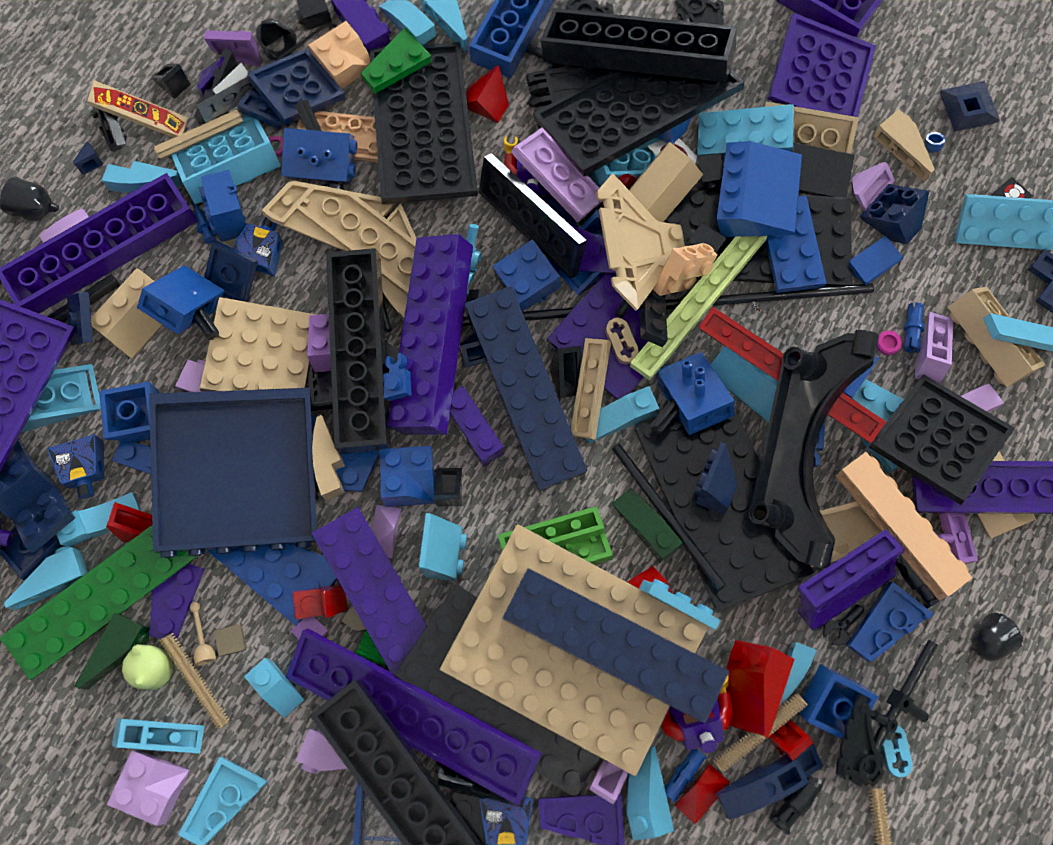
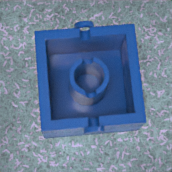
[199,170,246,242]
[492,239,562,311]

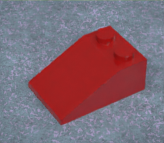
[727,640,795,738]

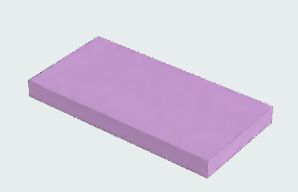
[511,128,602,222]

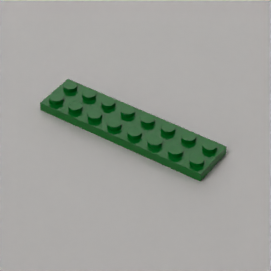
[0,525,206,680]

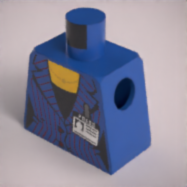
[231,217,283,276]
[47,434,105,499]
[480,797,533,845]

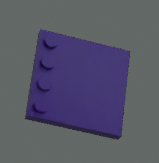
[767,13,876,117]
[547,273,669,400]

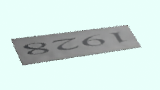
[197,76,259,123]

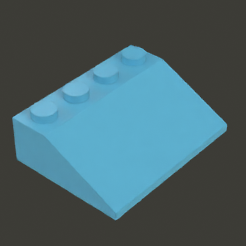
[172,115,281,204]

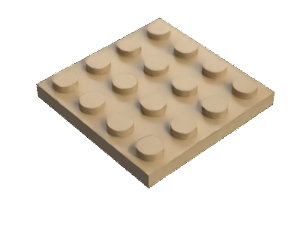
[200,297,316,392]

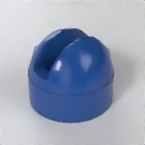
[925,132,946,153]

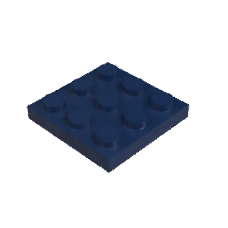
[247,48,345,125]

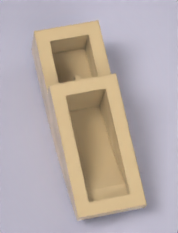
[312,415,345,501]

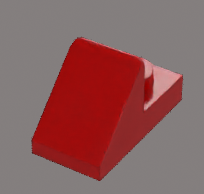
[292,584,348,619]
[767,709,813,761]

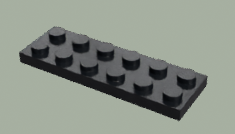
[479,153,587,279]

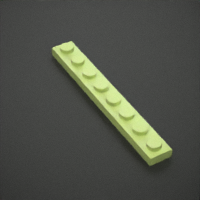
[630,236,767,380]

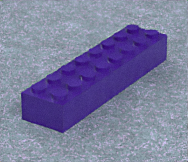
[0,173,197,313]
[388,234,473,435]

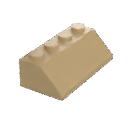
[948,287,1045,387]

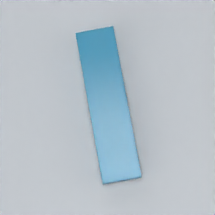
[984,313,1053,352]

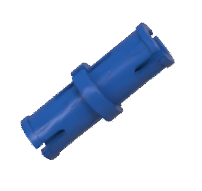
[904,302,925,353]
[664,749,707,802]

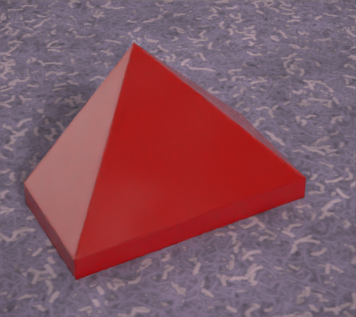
[106,502,153,542]
[674,763,730,825]

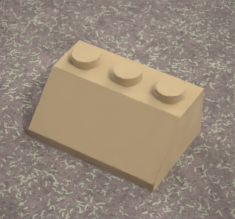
[91,268,163,359]

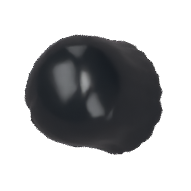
[256,18,297,61]
[971,613,1023,661]

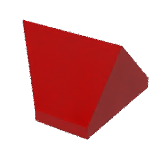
[466,65,509,123]

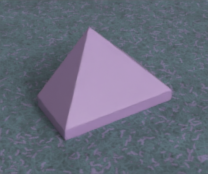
[852,162,895,211]
[372,505,402,558]
[587,759,628,804]

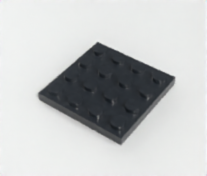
[869,374,1015,505]

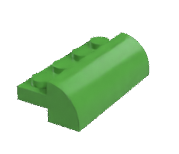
[498,506,613,565]

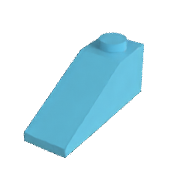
[421,0,468,52]
[587,386,659,444]
[4,546,88,610]
[112,718,204,753]
[627,746,674,841]

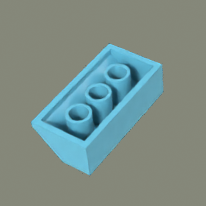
[711,346,778,423]

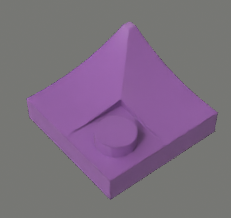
[204,30,262,66]

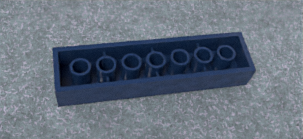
[465,286,587,492]
[502,568,729,724]

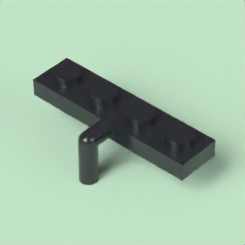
[615,288,668,348]

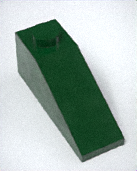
[611,488,683,563]
[74,613,150,690]

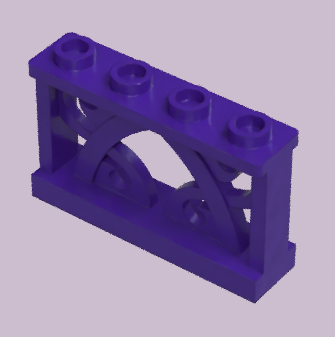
[797,529,904,631]

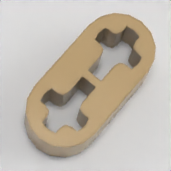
[605,318,638,365]

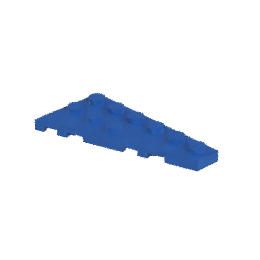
[207,544,337,626]

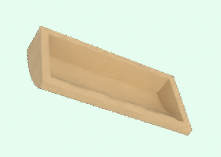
[811,501,882,567]

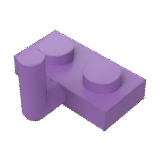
[937,513,978,564]

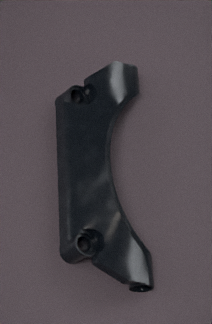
[749,330,879,569]

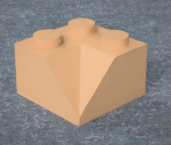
[309,21,370,89]

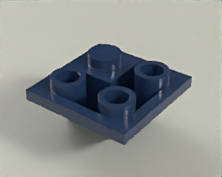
[940,81,1000,132]
[860,184,929,245]
[694,442,737,515]

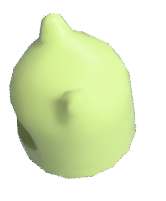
[122,645,173,690]

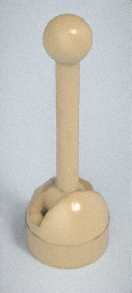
[189,602,216,666]

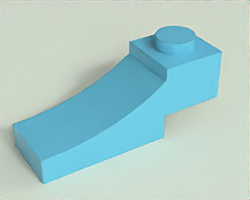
[57,492,141,547]

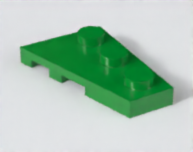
[361,28,432,94]

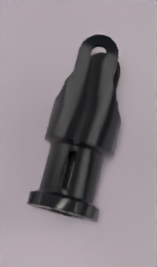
[896,555,941,609]
[768,776,823,835]

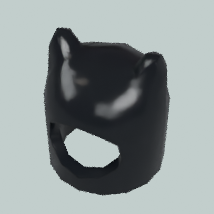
[0,177,59,222]

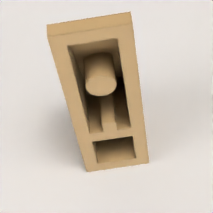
[873,109,935,183]

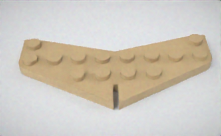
[262,181,416,321]

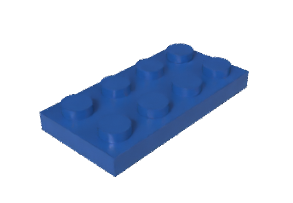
[765,196,826,293]

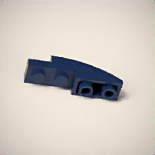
[716,743,823,820]

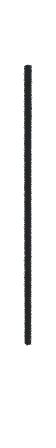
[462,283,874,326]

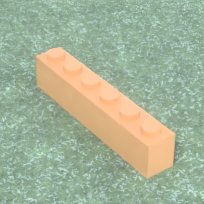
[836,452,972,600]

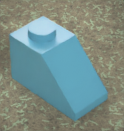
[244,658,305,718]

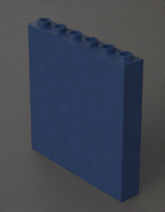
[149,388,317,558]

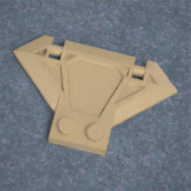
[596,173,685,311]

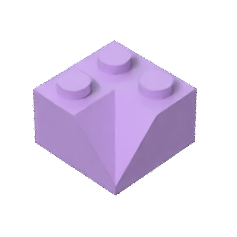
[107,750,190,826]

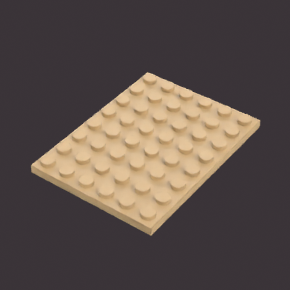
[440,524,708,776]

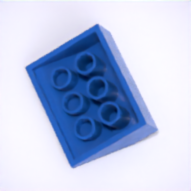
[717,141,802,237]

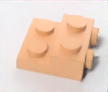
[653,243,718,296]

